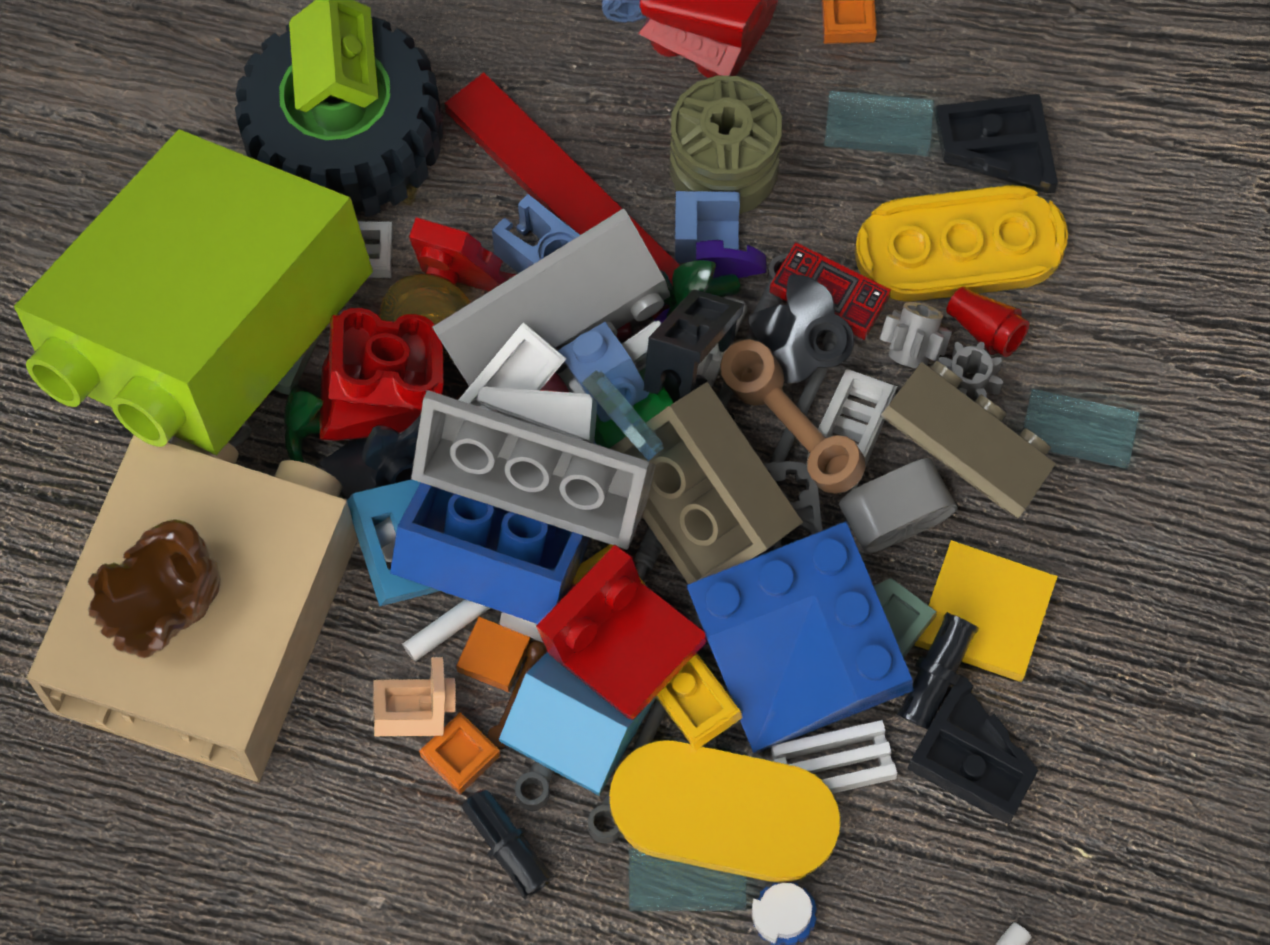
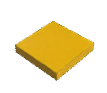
[915,540,1058,682]

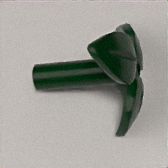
[660,260,740,317]
[284,385,324,463]

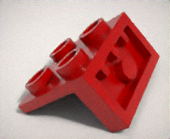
[536,545,707,720]

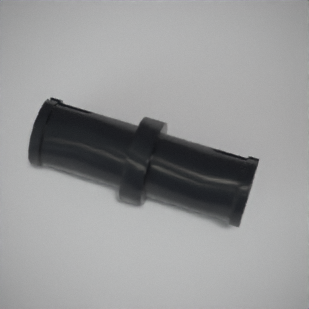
[896,612,979,730]

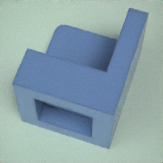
[675,191,740,263]

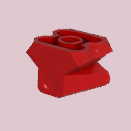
[638,0,778,78]
[320,308,443,441]

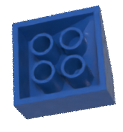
[390,483,592,624]
[686,522,913,754]

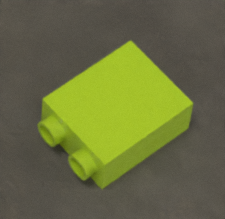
[14,129,373,456]

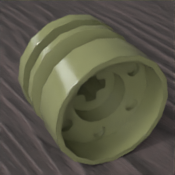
[670,76,782,214]

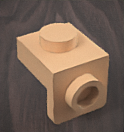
[373,657,456,736]

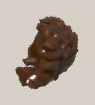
[88,519,221,658]

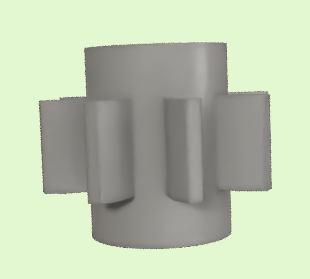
[879,302,952,368]
[938,342,1003,402]

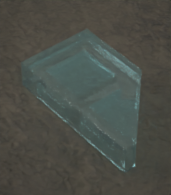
[581,370,664,461]

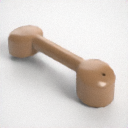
[720,339,866,494]

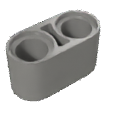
[839,458,958,554]

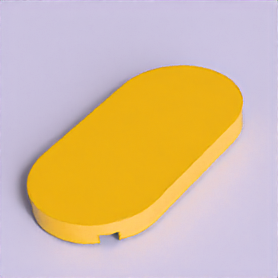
[855,185,1068,302]
[610,741,840,883]

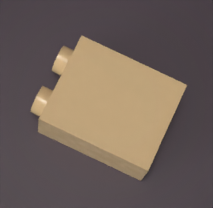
[27,435,357,783]

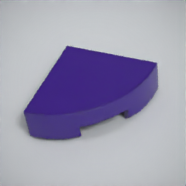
[696,240,767,278]

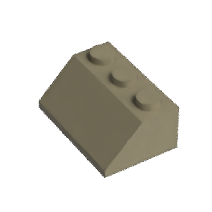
[880,360,1056,518]
[610,382,803,584]

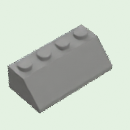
[432,208,670,387]
[411,390,656,550]

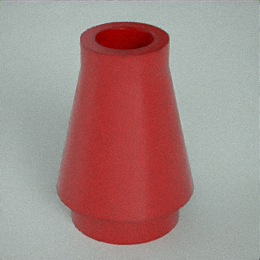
[946,286,1029,357]

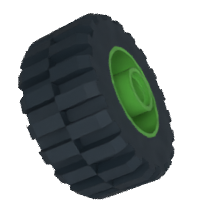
[235,16,443,217]

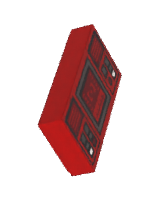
[769,242,891,340]

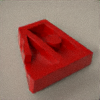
[409,217,517,292]

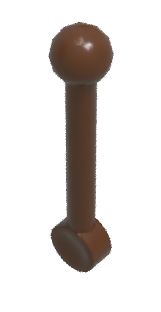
[487,640,548,750]

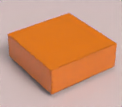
[822,0,876,44]
[456,617,531,693]
[419,712,501,795]

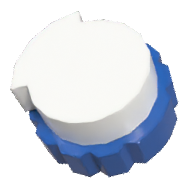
[752,882,817,945]

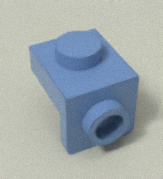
[558,322,649,422]

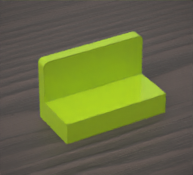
[289,0,378,112]

